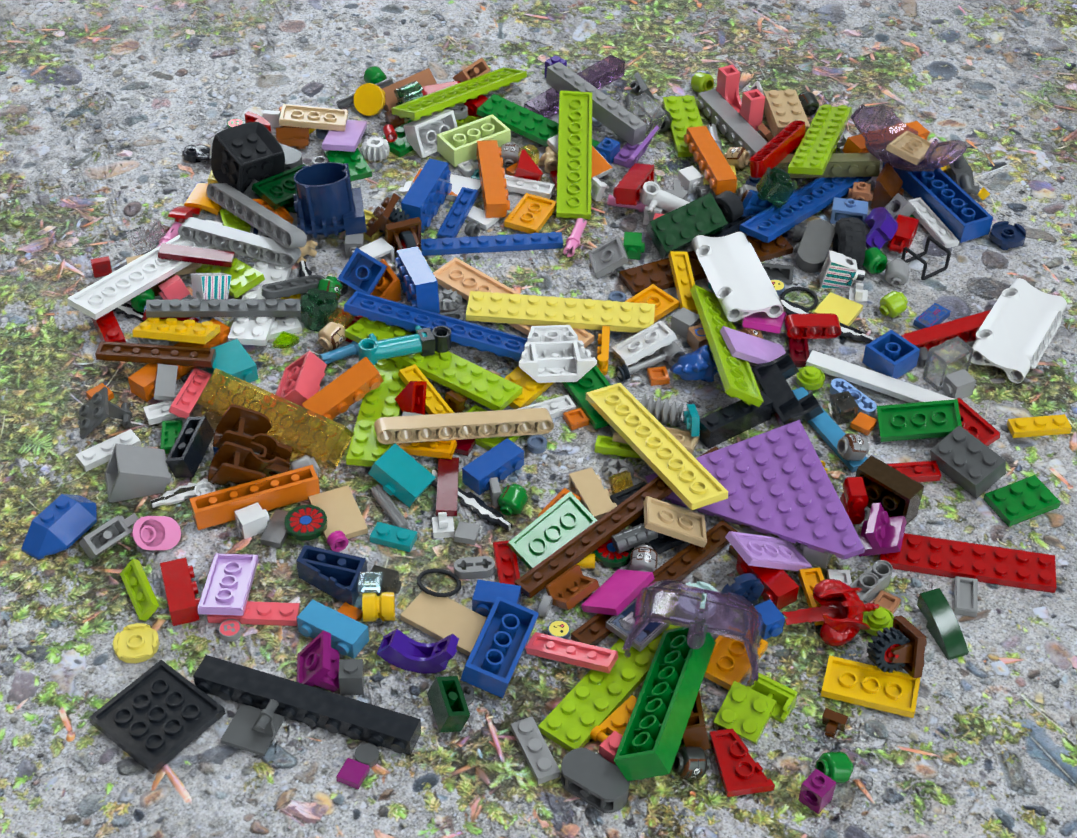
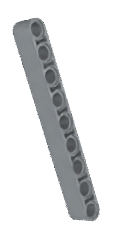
[207,183,307,248]

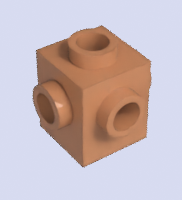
[848,182,874,202]

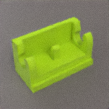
[747,671,798,724]

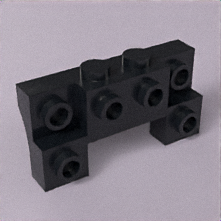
[752,352,824,425]

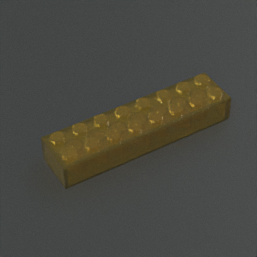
[196,368,354,469]

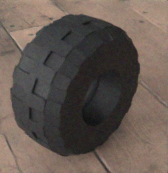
[832,218,866,269]

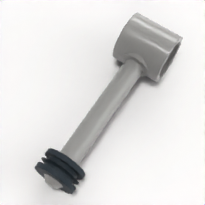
[616,341,685,382]

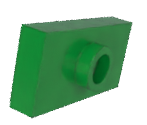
[160,420,183,454]

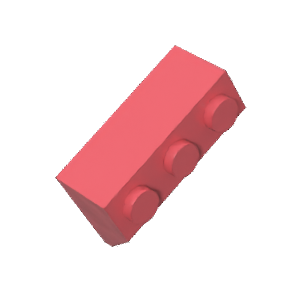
[271,350,327,412]

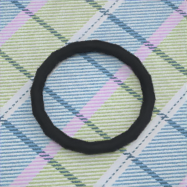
[780,287,819,310]
[417,568,461,597]

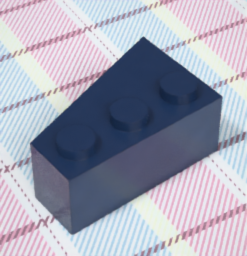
[296,545,368,606]

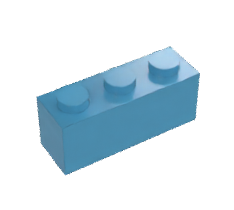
[297,599,369,659]

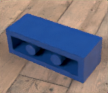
[462,438,524,495]

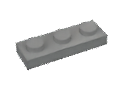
[510,716,560,785]

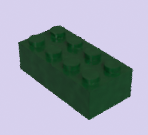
[645,193,728,259]

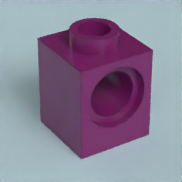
[798,769,836,814]

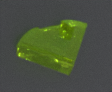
[273,331,300,349]

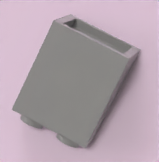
[104,444,171,502]

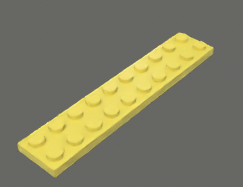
[466,291,655,333]
[586,383,728,511]

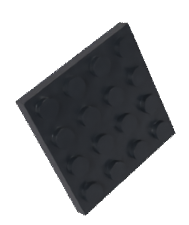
[89,660,225,774]

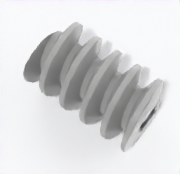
[641,393,684,427]

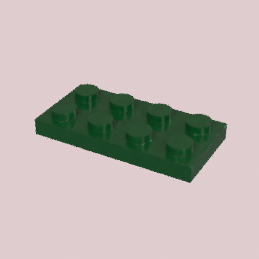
[252,164,306,210]

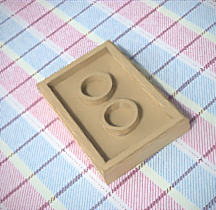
[308,485,368,544]
[643,496,707,548]

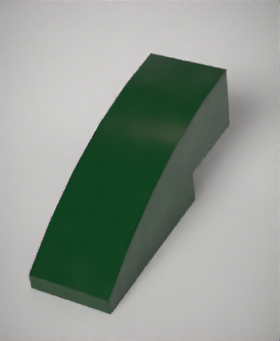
[917,588,969,660]

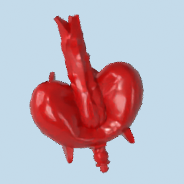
[782,579,879,647]

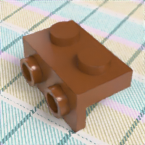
[276,127,310,149]
[545,564,600,610]

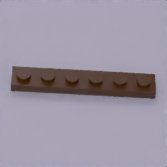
[95,341,216,367]

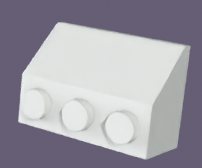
[403,109,458,158]

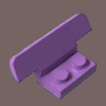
[614,125,659,169]

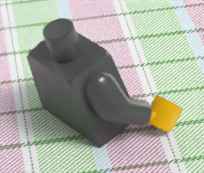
[946,154,990,200]

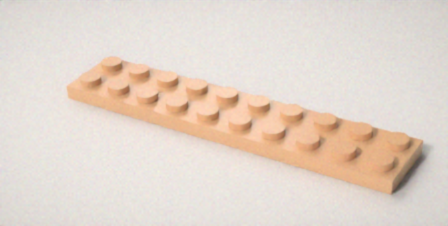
[433,257,594,348]

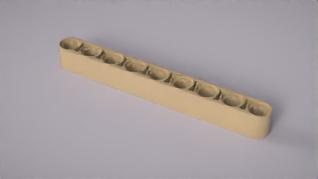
[374,408,554,444]

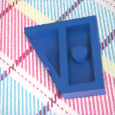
[742,190,779,217]

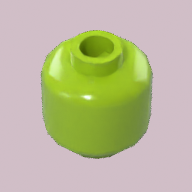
[691,72,714,93]
[879,291,908,318]

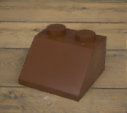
[871,163,904,209]

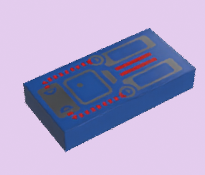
[913,303,951,329]

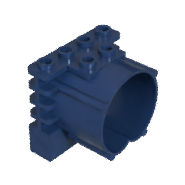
[293,162,367,239]

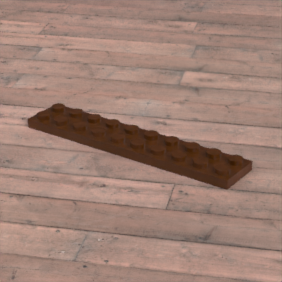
[619,235,793,296]

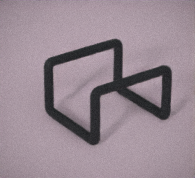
[901,236,951,280]

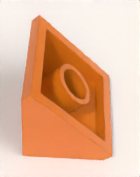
[371,258,401,302]

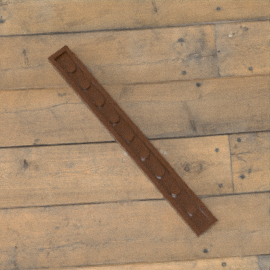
[514,476,673,598]
[571,520,738,646]

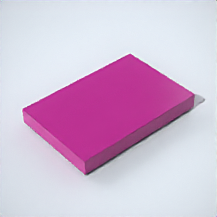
[742,312,786,334]
[581,569,655,616]

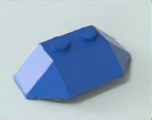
[21,494,97,560]

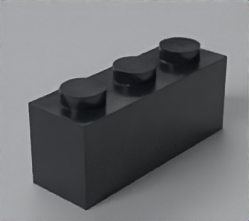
[166,416,214,478]

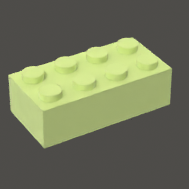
[437,114,511,167]

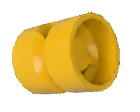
[362,592,395,622]

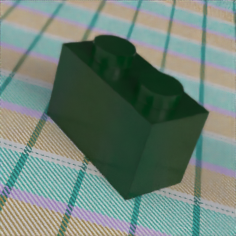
[427,676,470,733]

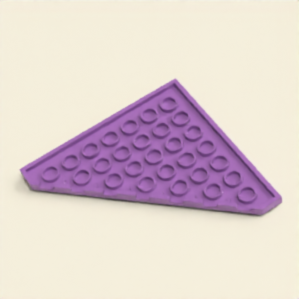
[645,420,865,560]

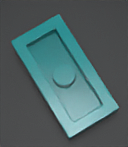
[683,404,700,437]
[370,522,418,552]

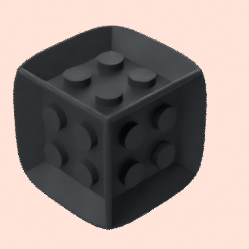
[211,122,285,193]

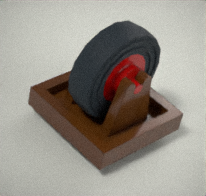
[385,217,422,253]

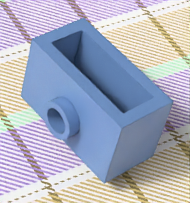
[830,197,868,225]

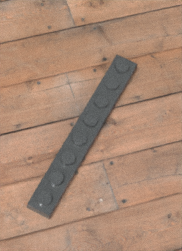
[146,298,301,318]

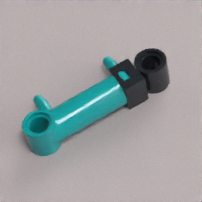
[358,325,451,365]

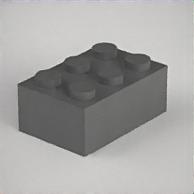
[930,425,1006,499]

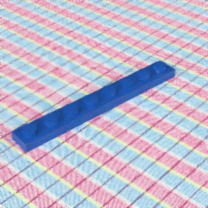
[421,232,563,256]

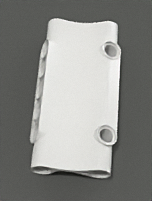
[691,232,784,322]
[967,278,1067,383]

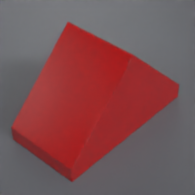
[514,149,543,181]
[395,381,427,415]

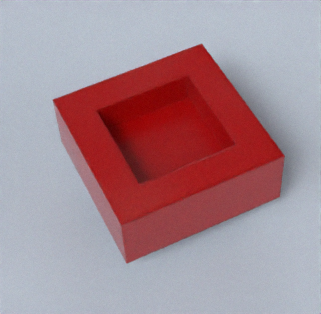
[90,256,112,278]

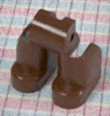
[208,404,292,486]

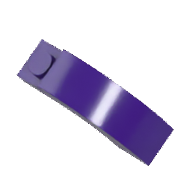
[864,207,898,249]
[377,629,459,674]

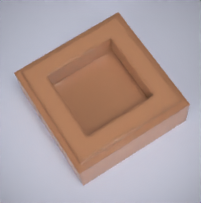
[873,590,901,614]

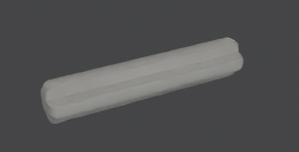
[371,485,408,529]

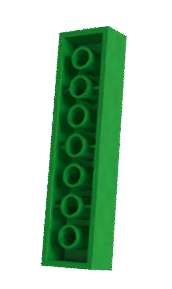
[614,622,716,781]

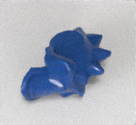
[670,345,718,383]

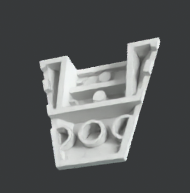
[519,325,597,383]

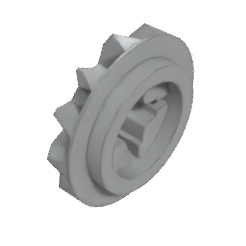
[438,289,462,311]
[602,457,634,483]

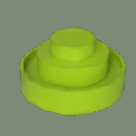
[796,366,825,390]
[863,606,894,636]

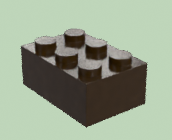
[855,455,924,525]

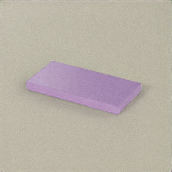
[322,120,367,152]
[720,326,786,364]
[725,531,812,571]
[198,553,259,616]

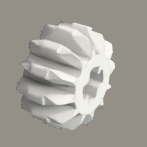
[361,136,390,162]

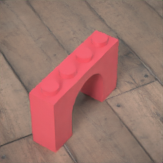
[716,65,765,131]

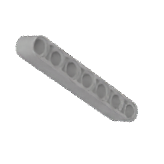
[178,217,301,268]

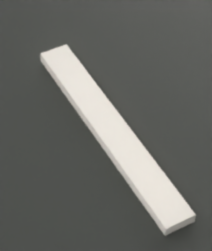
[806,350,953,403]

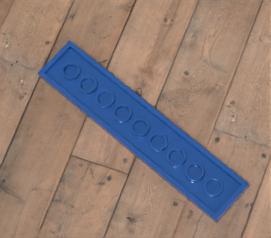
[740,177,872,243]
[343,291,528,362]

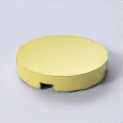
[113,623,160,664]

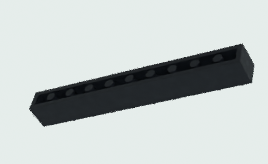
[193,655,421,756]

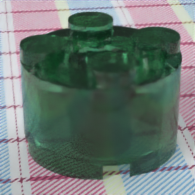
[394,81,425,119]
[756,167,797,208]
[300,288,338,332]

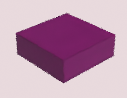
[336,758,370,789]

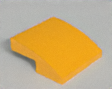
[184,183,223,216]

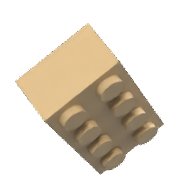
[764,89,810,137]

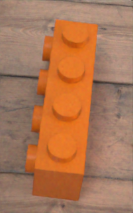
[302,357,384,428]

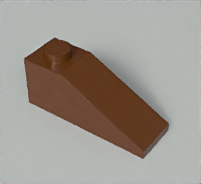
[683,691,710,750]

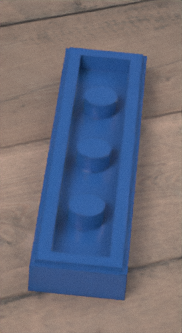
[437,187,479,239]

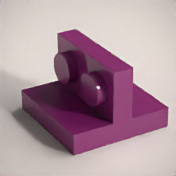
[859,503,907,557]
[297,630,340,692]

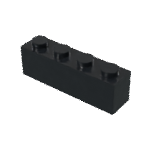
[699,391,774,449]

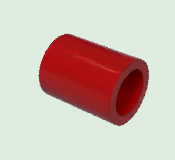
[383,124,397,142]

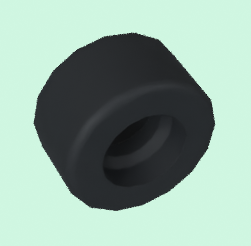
[714,191,744,223]

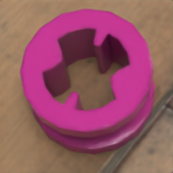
[327,531,349,552]

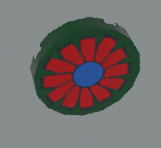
[284,505,327,541]
[592,532,634,568]

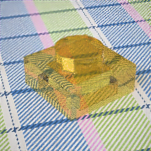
[328,307,354,329]
[608,470,633,495]

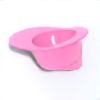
[130,516,181,550]

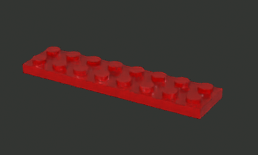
[879,533,1057,593]

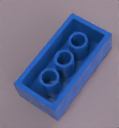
[401,158,452,233]
[395,246,440,314]
[460,596,539,698]

